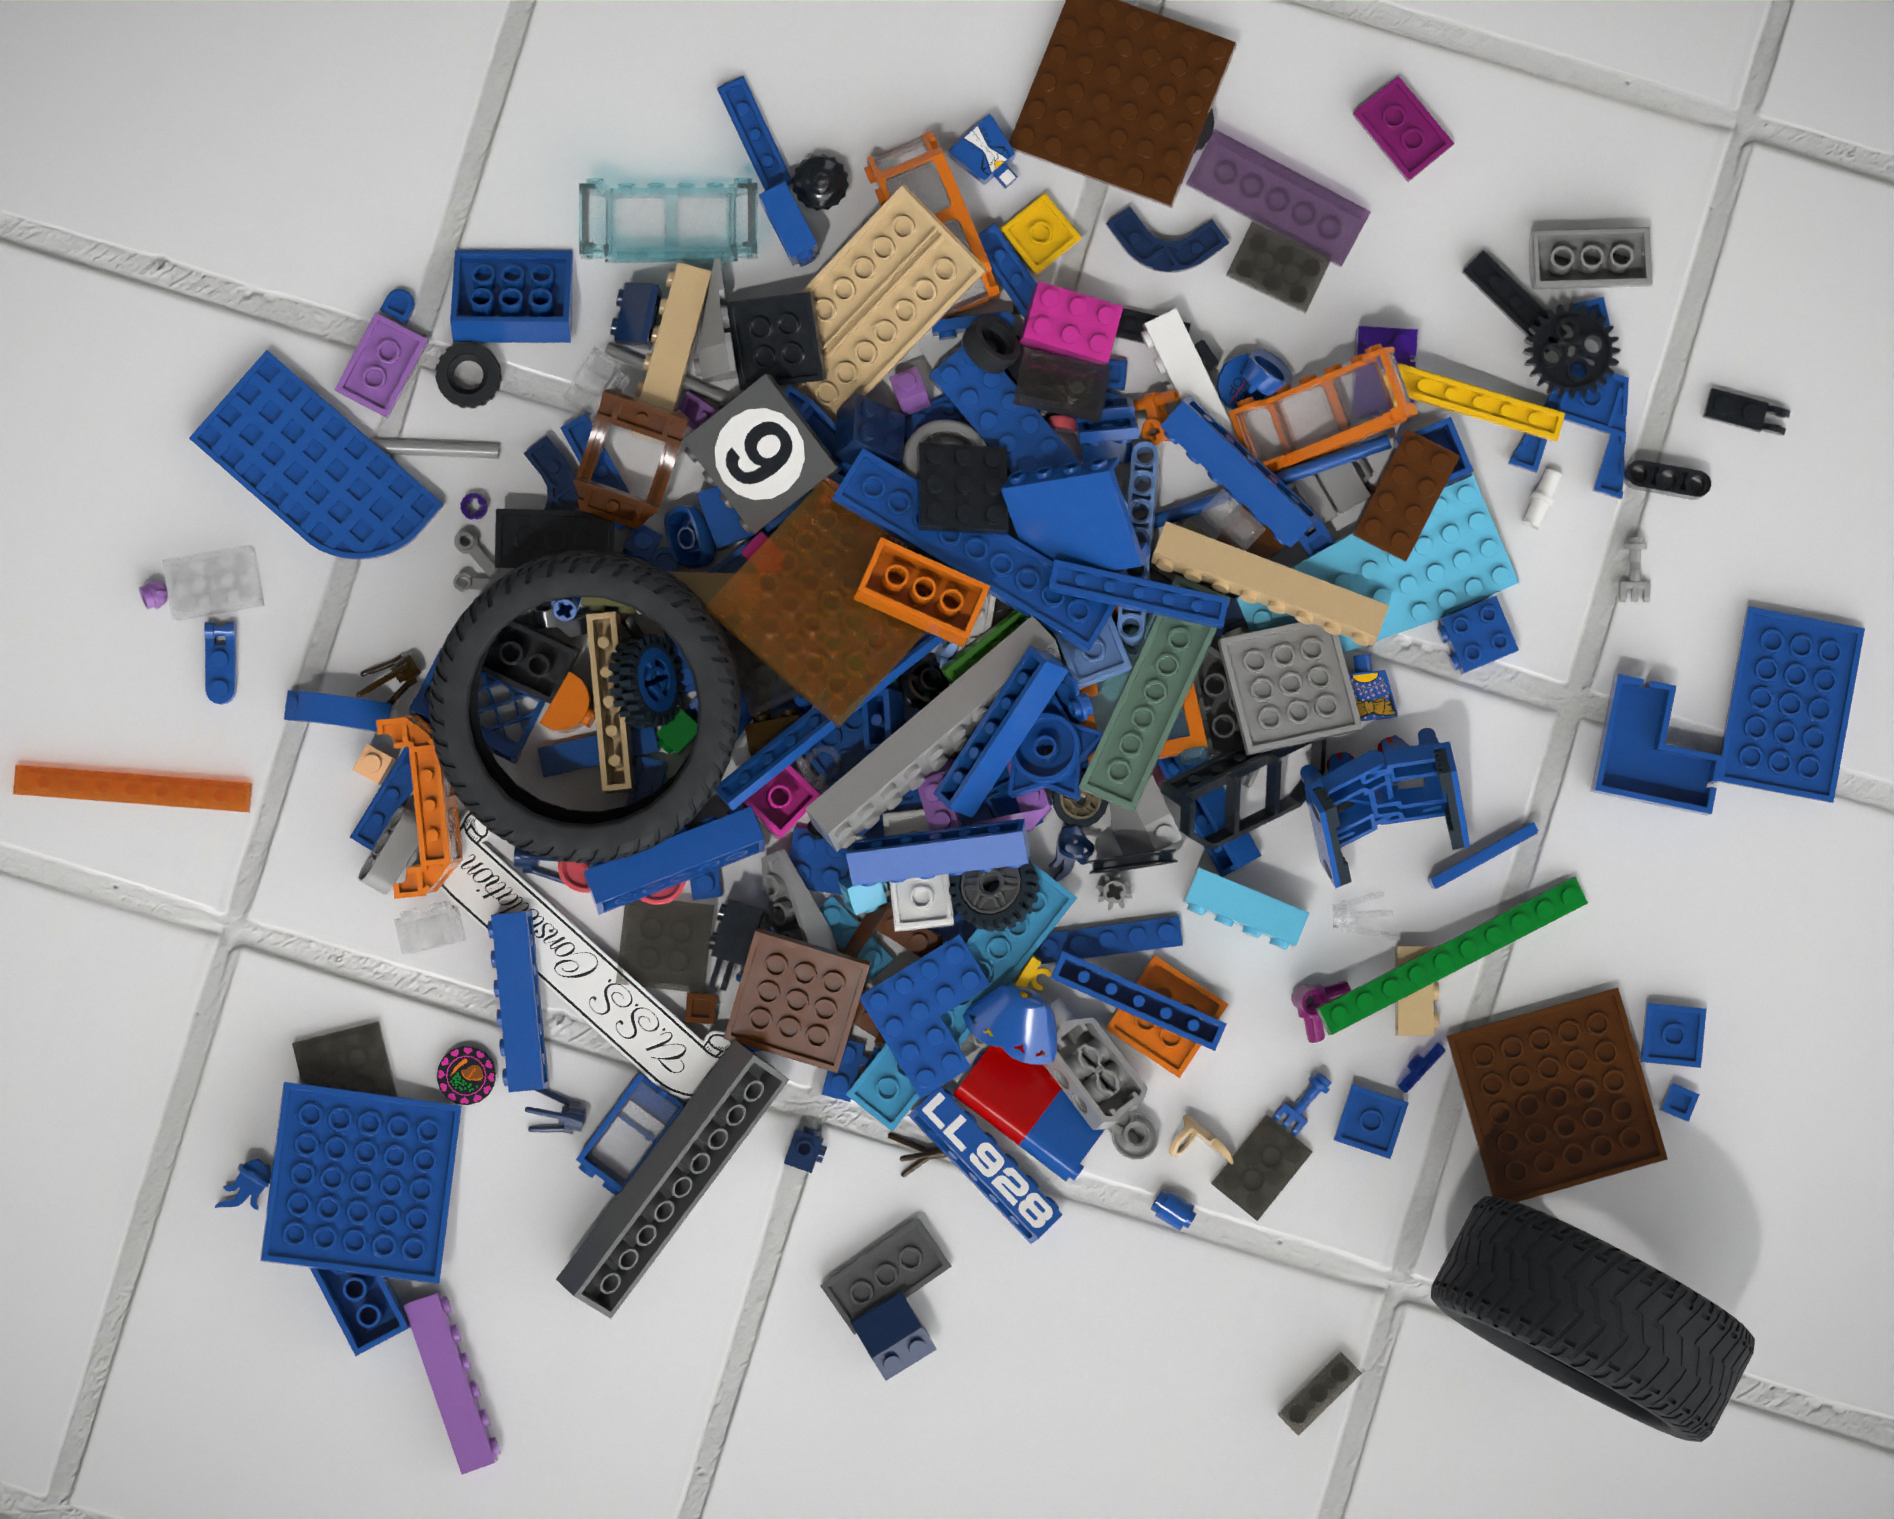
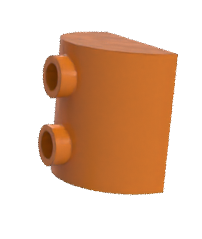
[540,672,595,733]

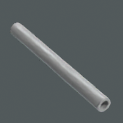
[370,439,499,459]

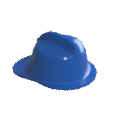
[1242,349,1293,396]

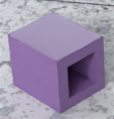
[889,366,931,416]

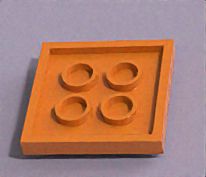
[1105,955,1228,1078]

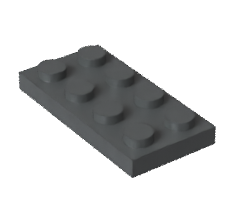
[820,1217,952,1335]

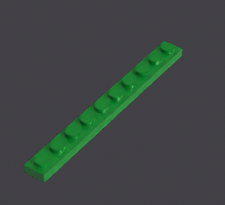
[1316,877,1588,1035]

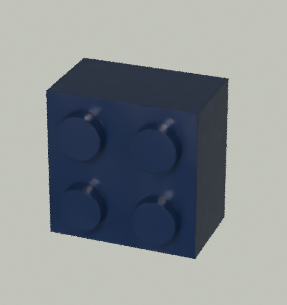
[834,393,905,467]

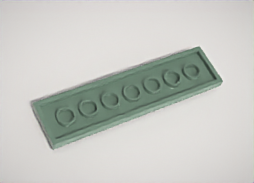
[1079,575,1231,812]

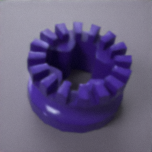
[460,493,488,521]

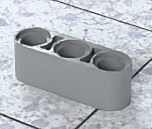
[358,806,418,894]

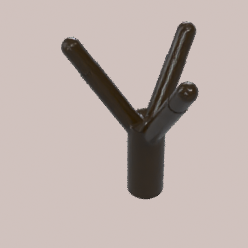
[888,1133,947,1177]

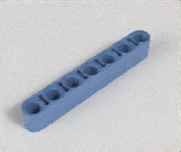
[1117,441,1159,646]

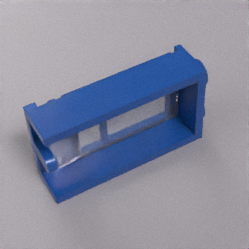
[576,1073,686,1195]

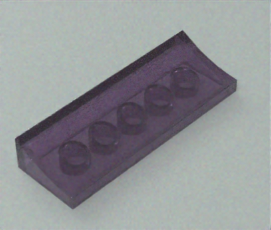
[1186,129,1371,268]

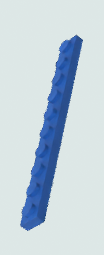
[715,626,944,811]

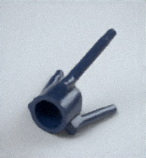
[514,847,564,884]
[525,1089,586,1134]

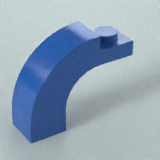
[284,690,392,732]

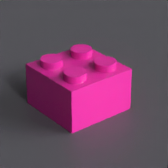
[741,765,820,840]

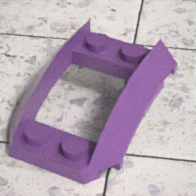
[918,758,1052,832]

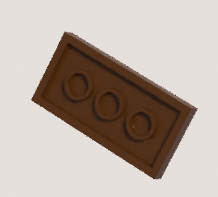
[1353,429,1460,562]

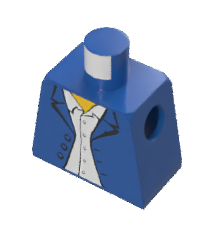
[948,114,1018,189]

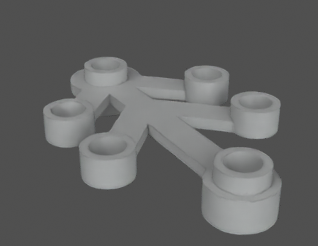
[453,529,539,623]

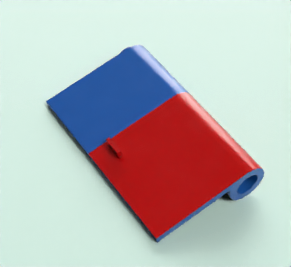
[953,1045,1105,1182]

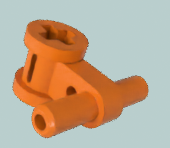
[1133,389,1179,445]

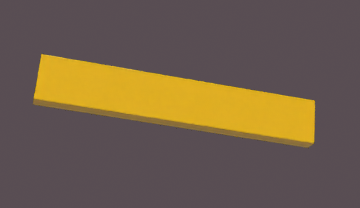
[1395,363,1565,442]

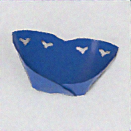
[963,984,1057,1065]

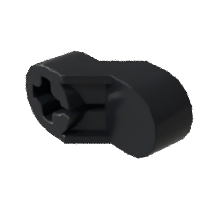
[533,606,588,637]

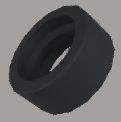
[963,315,1020,374]

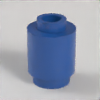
[1151,1189,1197,1231]

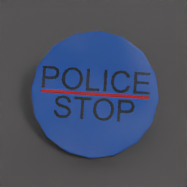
[1217,353,1266,409]

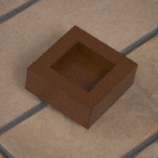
[685,993,717,1024]

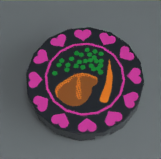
[437,1046,497,1105]

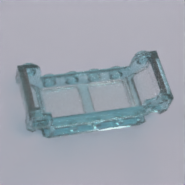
[579,178,759,263]

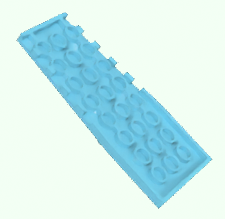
[1236,474,1519,653]

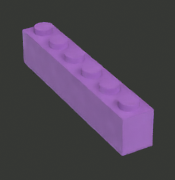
[403,1291,501,1474]

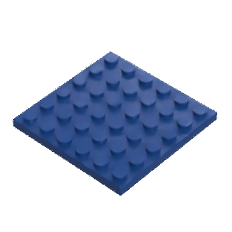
[260,1082,462,1284]

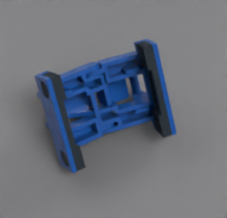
[1300,728,1470,889]

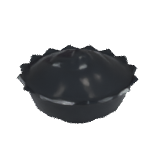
[792,154,849,211]
[898,658,949,710]

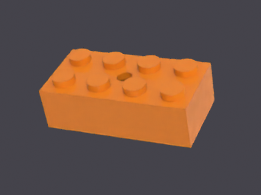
[853,537,990,647]

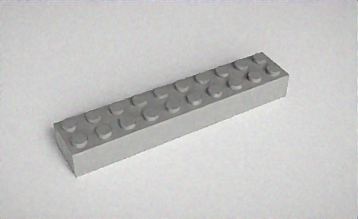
[805,616,1062,852]

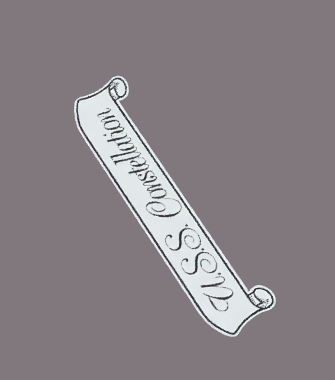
[440,811,733,1099]

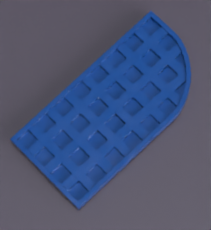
[189,350,445,560]

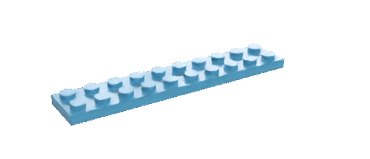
[846,862,1077,1132]

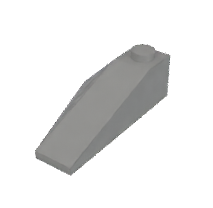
[694,258,738,383]
[761,849,838,952]

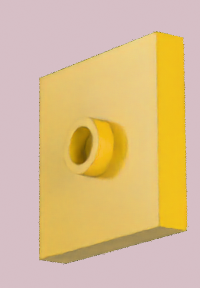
[999,193,1082,276]

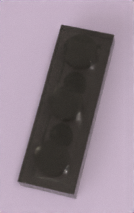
[1277,1351,1362,1436]

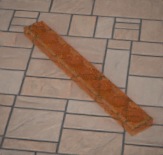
[13,765,253,813]

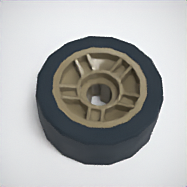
[1052,771,1109,827]

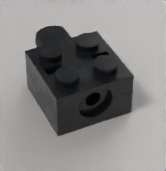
[708,899,765,991]

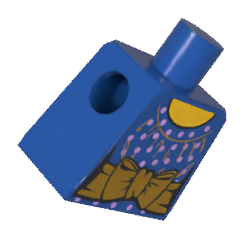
[1349,654,1398,721]

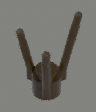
[356,654,421,706]

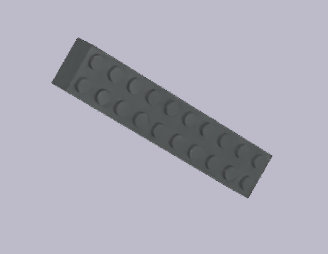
[556,1040,789,1319]

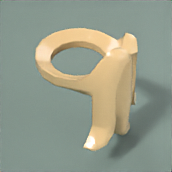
[1169,1114,1234,1165]

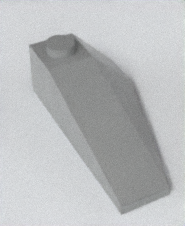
[1109,775,1183,855]

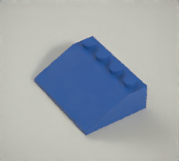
[450,250,573,343]

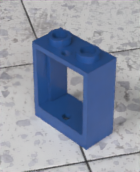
[759,181,819,267]

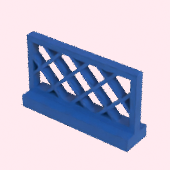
[409,648,546,764]

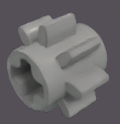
[1096,874,1132,910]

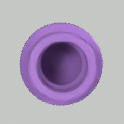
[139,580,169,609]

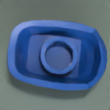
[664,504,716,568]

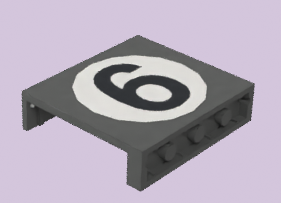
[683,374,842,534]

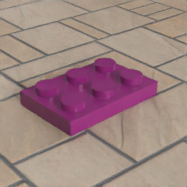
[1352,76,1455,182]

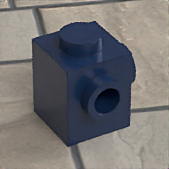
[784,1126,827,1173]

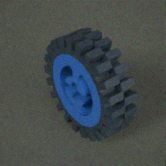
[608,634,684,729]

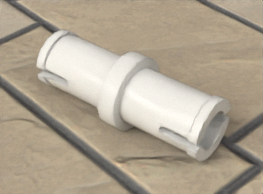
[1522,468,1562,530]

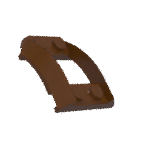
[573,389,689,530]
[842,902,942,1043]

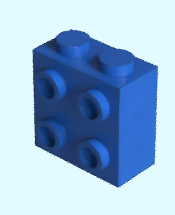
[1437,596,1519,675]

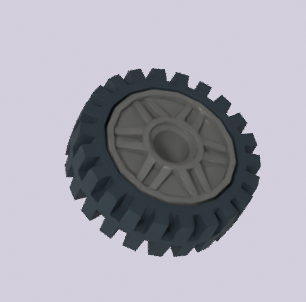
[949,860,1040,932]

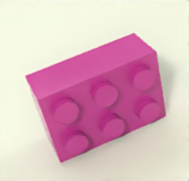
[1019,281,1123,369]

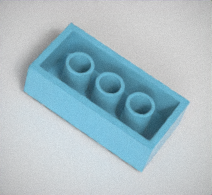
[1183,868,1309,950]

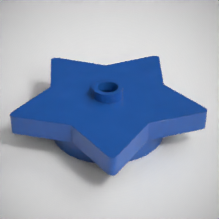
[1008,694,1103,801]

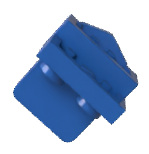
[1073,388,1139,464]

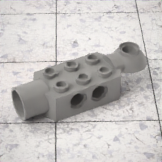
[1041,998,1159,1160]

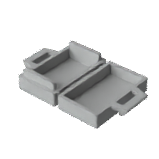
[1285,447,1373,533]

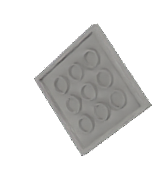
[1218,622,1363,755]

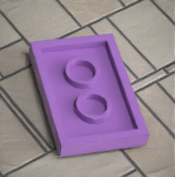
[335,312,429,419]

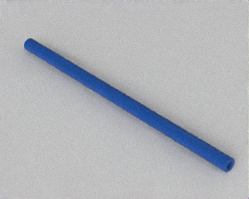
[1137,434,1392,529]

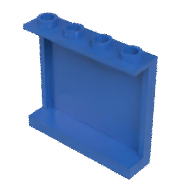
[1001,457,1150,571]

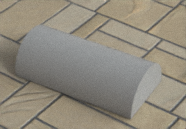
[1529,227,1653,290]

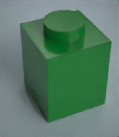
[656,708,697,755]

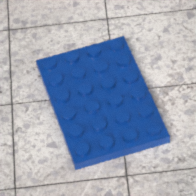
[1718,607,1865,803]

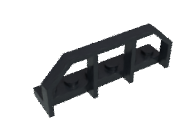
[1161,738,1327,851]

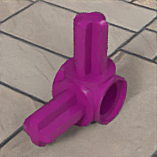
[1291,981,1351,1043]

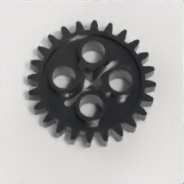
[1523,303,1620,400]

